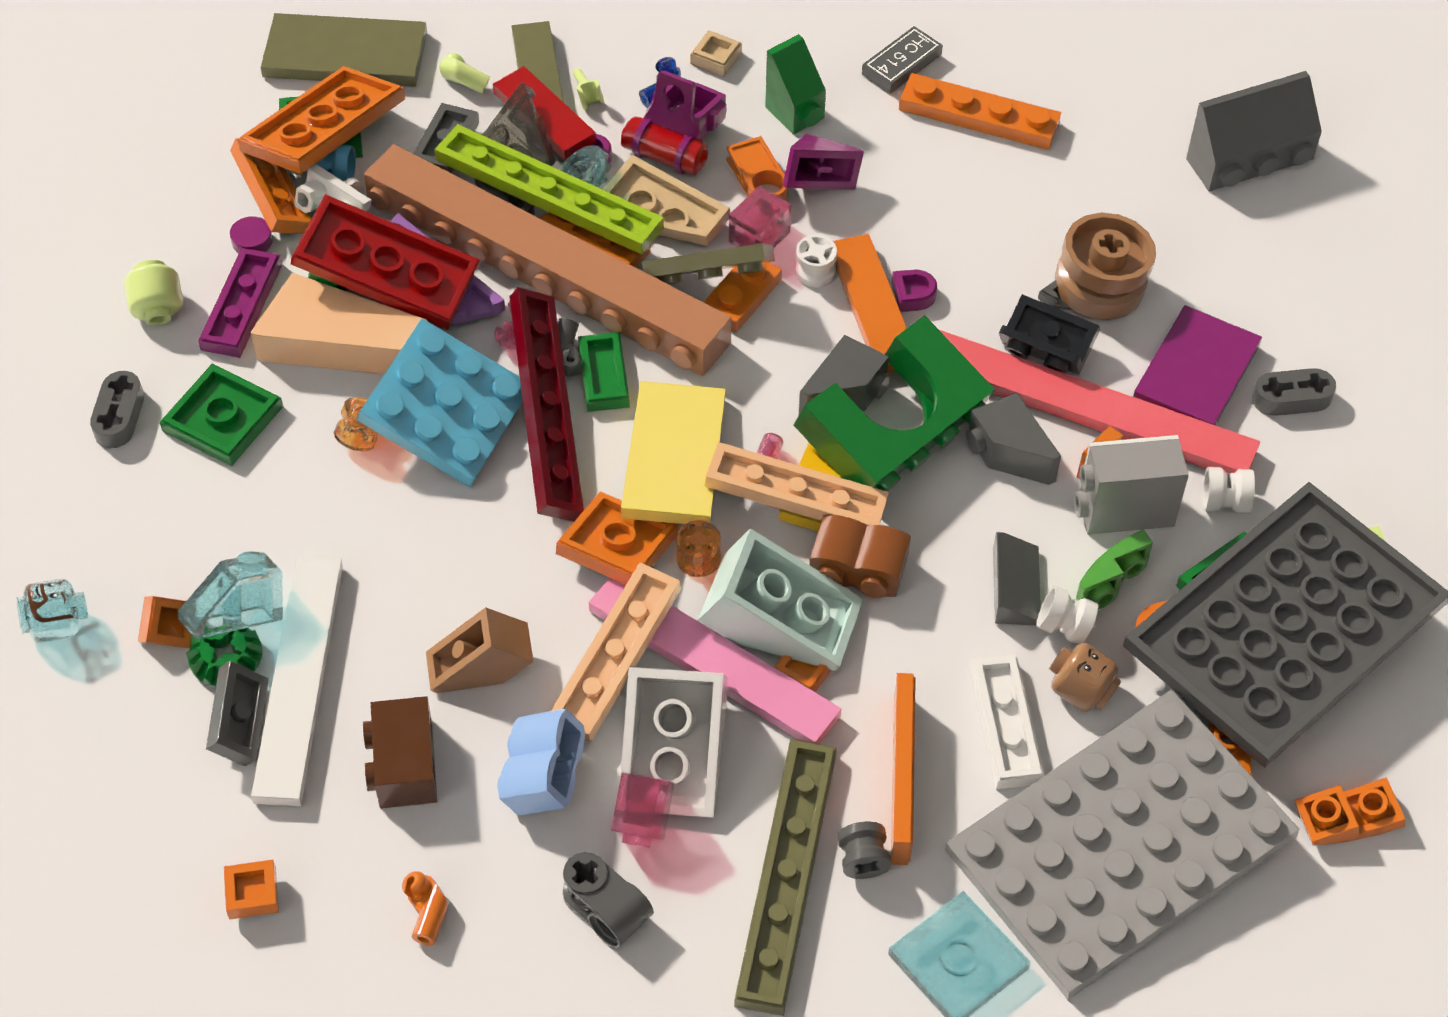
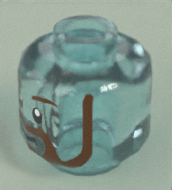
[16,578,88,643]

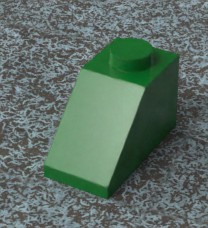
[765,34,826,135]

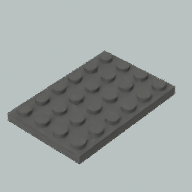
[1123,482,1448,768]

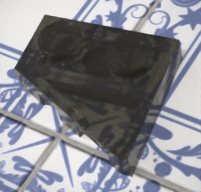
[483,82,556,166]

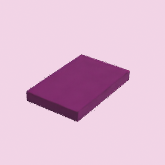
[1133,305,1262,426]

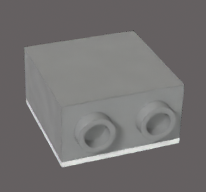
[1074,435,1189,535]

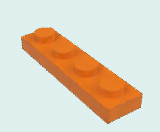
[899,73,1062,150]

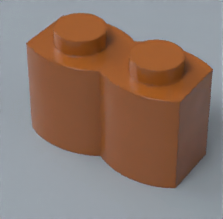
[809,515,911,598]

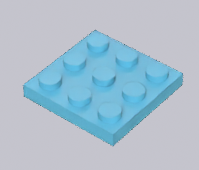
[356,318,523,487]

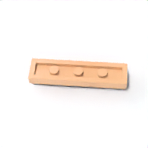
[704,442,889,525]
[551,563,682,742]

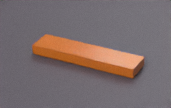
[833,234,907,373]
[891,673,916,865]

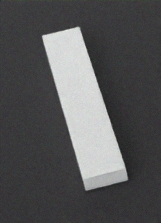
[251,556,343,807]

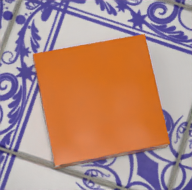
[555,491,678,585]

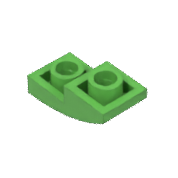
[1076,529,1153,609]

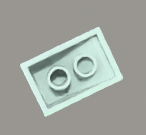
[698,528,863,671]

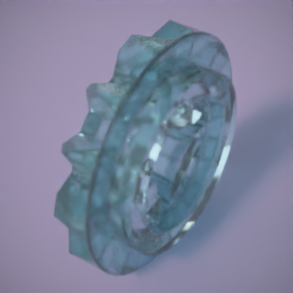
[560,145,612,188]

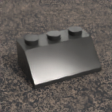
[1186,71,1322,191]

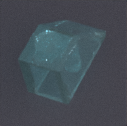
[178,551,283,639]

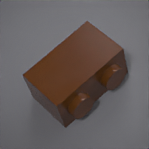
[363,696,438,809]

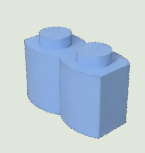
[497,708,585,816]

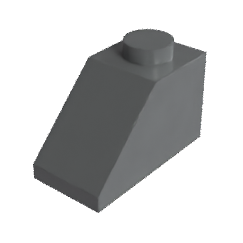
[798,335,891,416]
[966,393,1061,485]

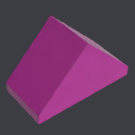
[783,134,864,189]

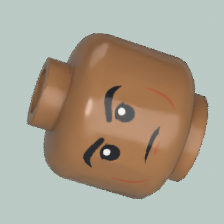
[1049,643,1121,712]

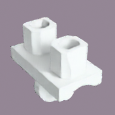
[294,164,372,213]

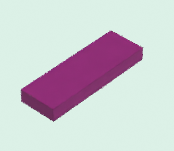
[198,247,283,358]

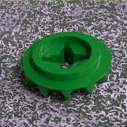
[186,618,262,686]

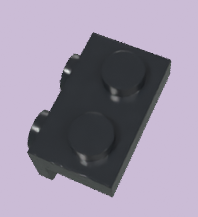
[999,294,1100,375]

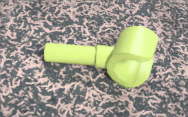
[573,68,605,109]

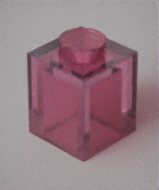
[728,186,792,249]
[611,772,675,848]

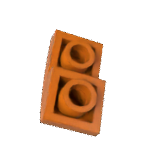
[1294,777,1406,846]

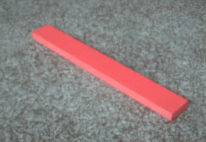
[940,330,1260,473]

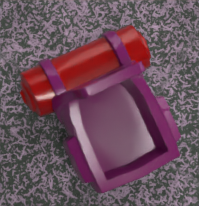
[621,71,727,176]

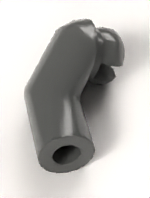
[558,318,582,376]

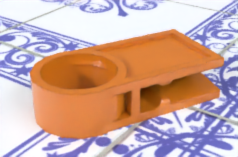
[726,136,788,211]

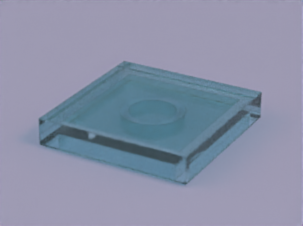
[888,891,1031,1017]

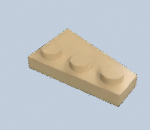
[603,155,731,246]

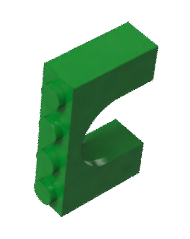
[793,315,995,492]

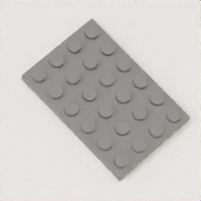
[945,689,1300,1000]

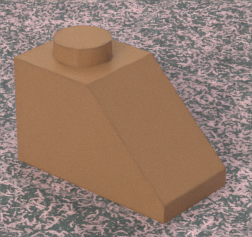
[426,607,534,693]

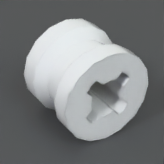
[795,235,837,288]

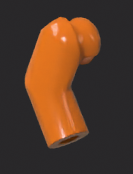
[402,871,448,946]

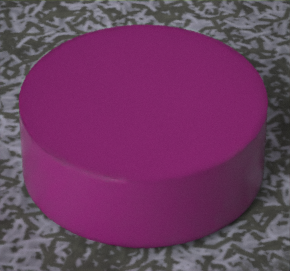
[230,216,273,253]

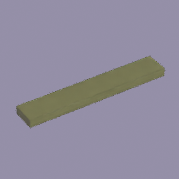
[734,739,837,1016]

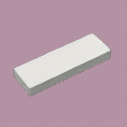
[970,655,1044,790]

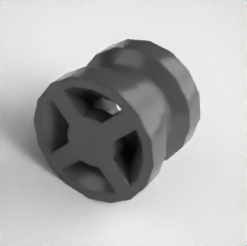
[837,821,891,879]

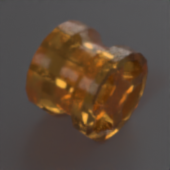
[333,397,378,452]
[676,520,721,578]

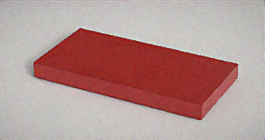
[290,194,480,331]

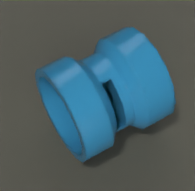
[307,145,356,182]

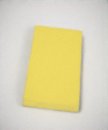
[621,381,726,527]

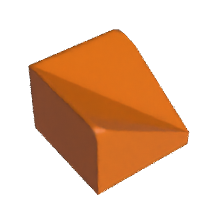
[138,596,198,648]

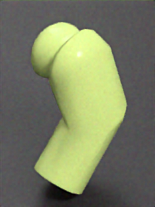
[439,53,491,94]

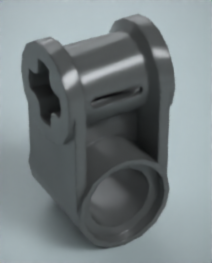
[562,852,654,948]

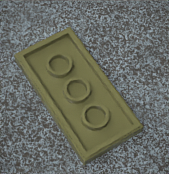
[260,13,427,86]

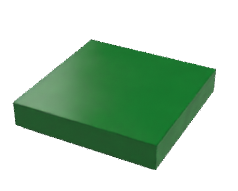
[160,363,284,466]

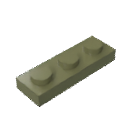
[642,243,775,285]

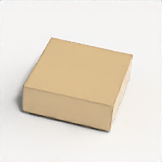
[690,30,742,77]

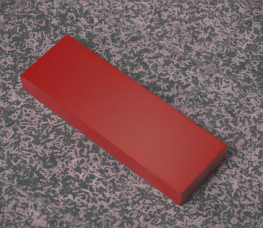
[492,66,596,161]

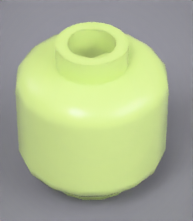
[124,260,183,326]

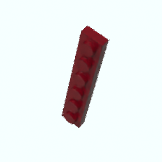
[509,287,584,522]

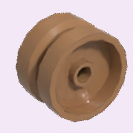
[1055,212,1156,320]

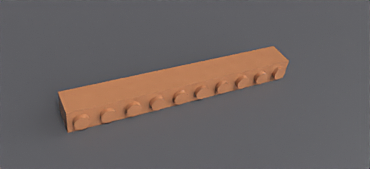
[364,144,732,376]

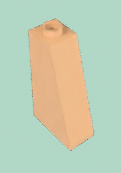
[250,273,428,374]

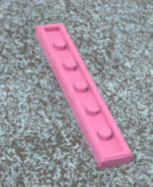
[588,578,842,744]

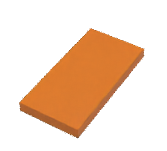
[237,66,405,174]

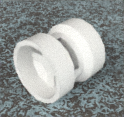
[1203,467,1255,514]
[1036,585,1098,645]

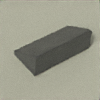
[993,532,1041,625]

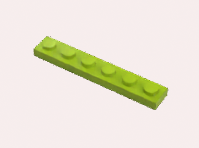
[435,124,664,255]

